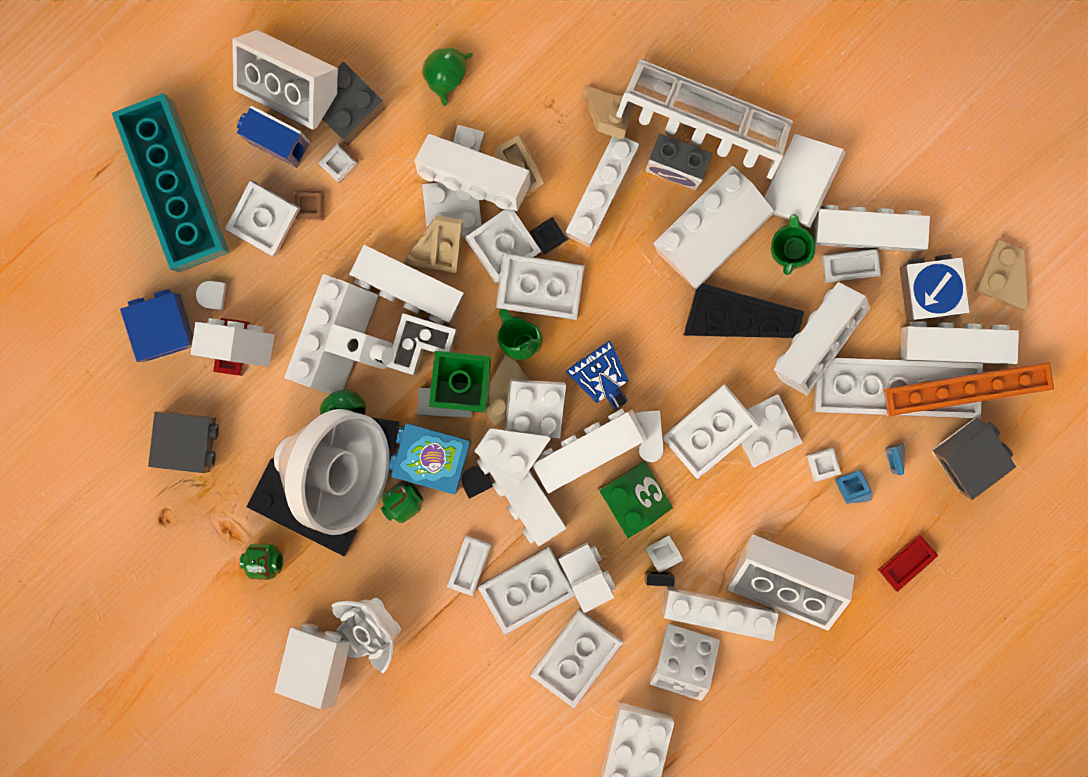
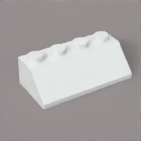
[232,30,338,130]
[653,166,775,289]
[284,274,379,394]
[727,534,855,631]

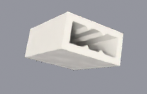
[274,623,351,709]

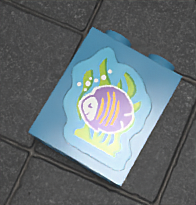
[388,423,471,495]

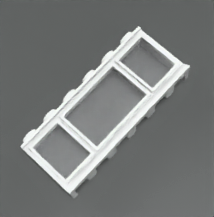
[616,59,793,179]

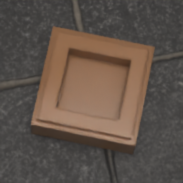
[295,191,324,220]

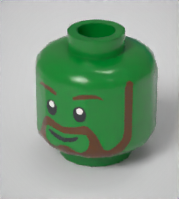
[381,482,423,523]
[240,544,283,580]

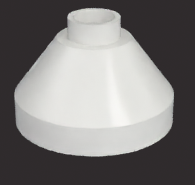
[274,409,389,535]

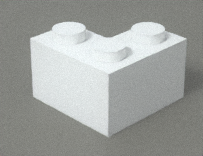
[386,314,458,375]
[190,318,275,367]
[558,542,616,613]

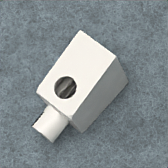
[324,324,394,369]

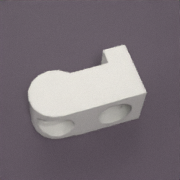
[634,410,663,462]

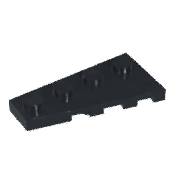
[683,283,804,338]
[246,458,358,556]

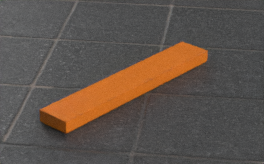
[883,362,1054,416]

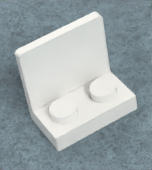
[649,624,720,701]

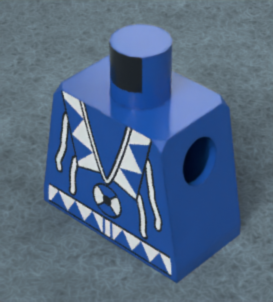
[566,341,629,410]

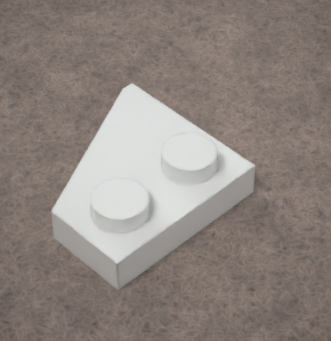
[474,428,551,483]

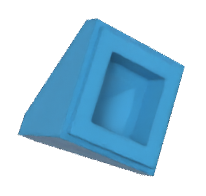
[885,443,905,475]
[835,470,872,504]

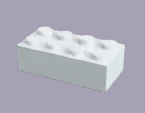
[600,702,674,777]

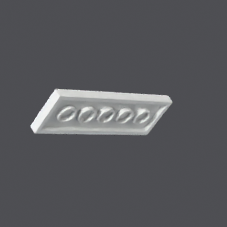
[814,358,983,418]

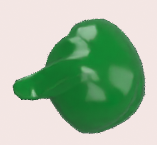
[422,47,473,106]
[771,214,816,275]
[497,309,543,360]
[320,389,366,415]

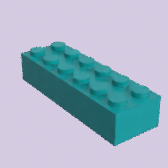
[112,93,230,272]

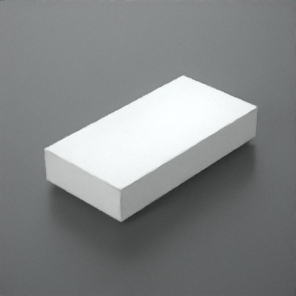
[822,249,881,283]
[447,535,491,597]

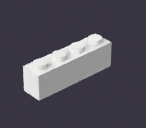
[414,134,531,211]
[565,136,639,248]
[813,205,930,252]
[349,245,465,325]
[774,282,870,396]
[900,322,1019,364]
[532,409,648,493]
[477,455,566,547]
[661,587,779,641]

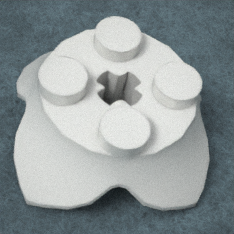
[331,598,401,673]

